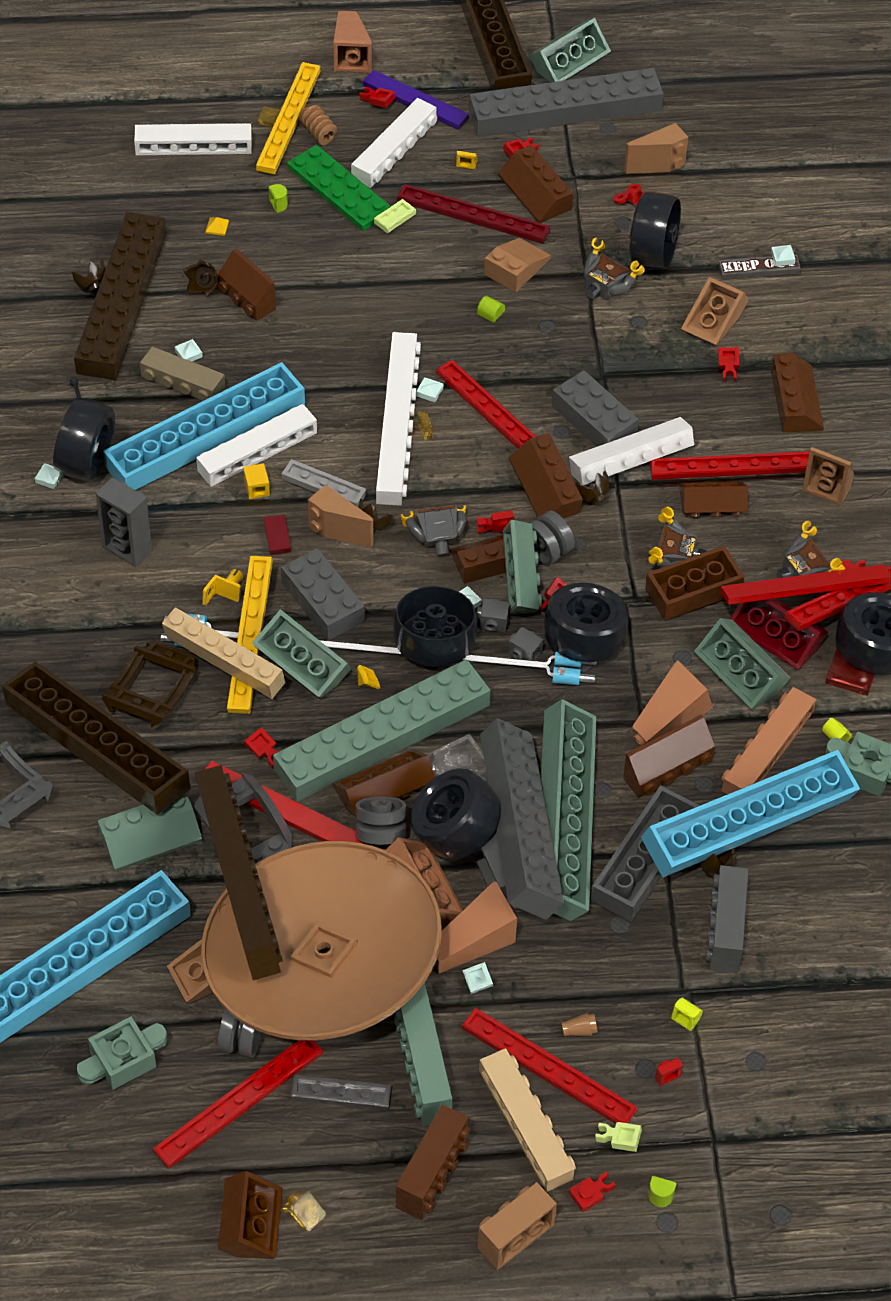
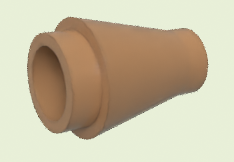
[562,1012,598,1036]

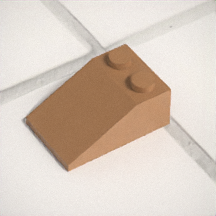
[624,123,688,174]
[484,238,552,292]
[681,277,748,346]
[802,447,854,505]
[308,485,373,548]
[167,939,213,1004]

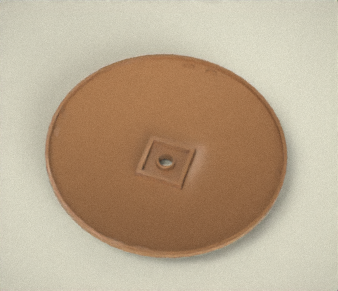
[201,841,442,1040]

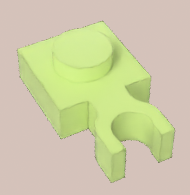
[595,1122,642,1152]

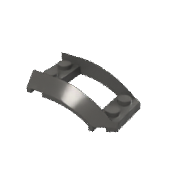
[0,741,52,828]
[194,772,292,864]

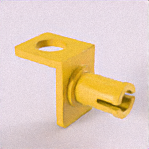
[202,569,244,606]

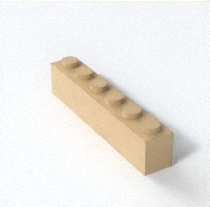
[162,607,285,699]
[479,1048,576,1192]

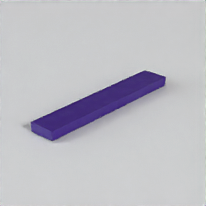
[363,70,469,130]

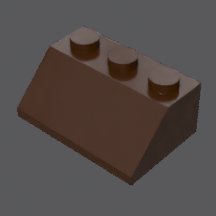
[218,249,276,321]
[679,482,748,516]
[450,535,506,584]
[218,1171,282,1259]

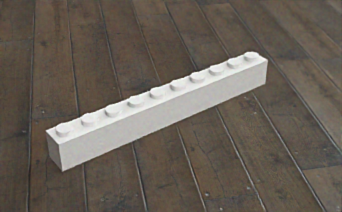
[376,332,421,506]

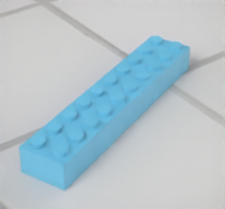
[103,362,305,490]
[641,750,860,877]
[0,870,191,1043]

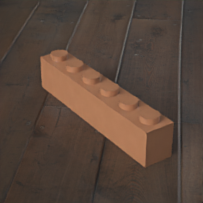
[721,687,816,794]

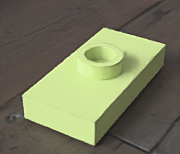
[374,199,416,233]

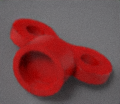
[613,184,644,205]

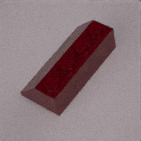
[730,598,828,670]

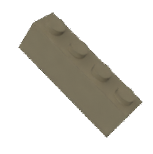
[140,346,225,401]

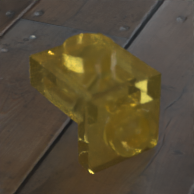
[283,1191,327,1231]

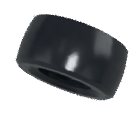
[629,192,681,269]
[53,397,115,481]
[544,582,628,663]
[393,586,477,667]
[835,592,891,675]
[410,768,501,860]

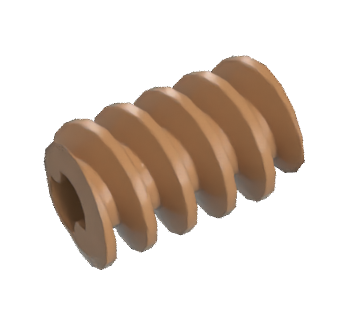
[298,105,337,146]

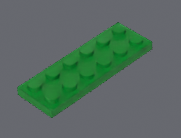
[287,145,391,231]

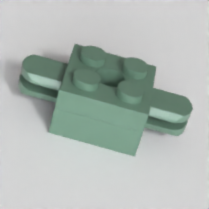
[825,731,891,797]
[77,1016,167,1090]

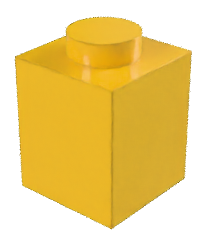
[243,463,270,499]

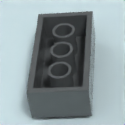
[552,370,639,447]
[96,477,152,567]
[281,548,365,641]
[706,865,748,974]

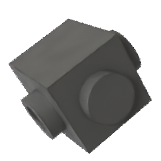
[477,599,510,632]
[508,627,544,661]

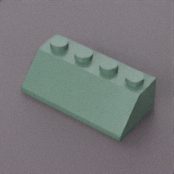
[529,18,611,82]
[503,520,542,615]
[252,609,351,698]
[694,618,791,710]
[97,793,202,872]

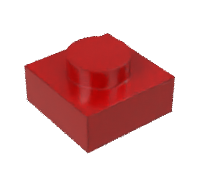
[655,1058,683,1086]

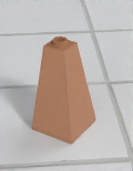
[334,11,372,73]
[632,661,713,746]
[434,882,517,974]

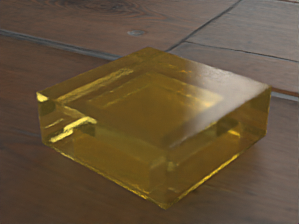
[258,106,281,127]
[418,410,432,440]

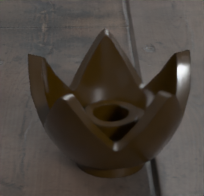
[72,260,106,293]
[183,260,218,296]
[577,470,610,505]
[358,498,393,534]
[699,848,737,877]

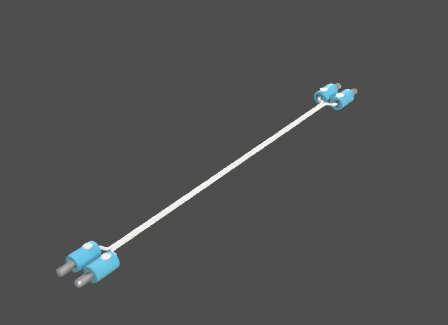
[160,613,597,686]

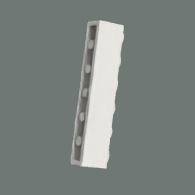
[351,98,437,188]
[134,124,252,155]
[196,404,317,487]
[569,417,694,485]

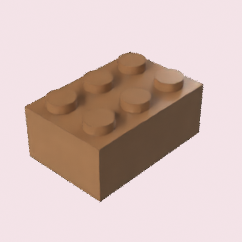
[477,1182,557,1270]

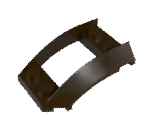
[102,640,196,728]

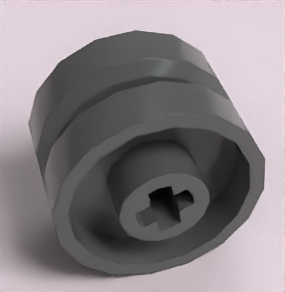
[529,510,575,566]
[355,796,406,845]
[218,1009,262,1058]

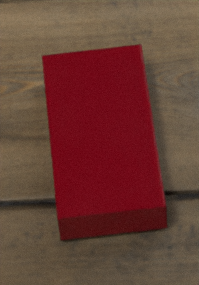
[263,514,291,555]

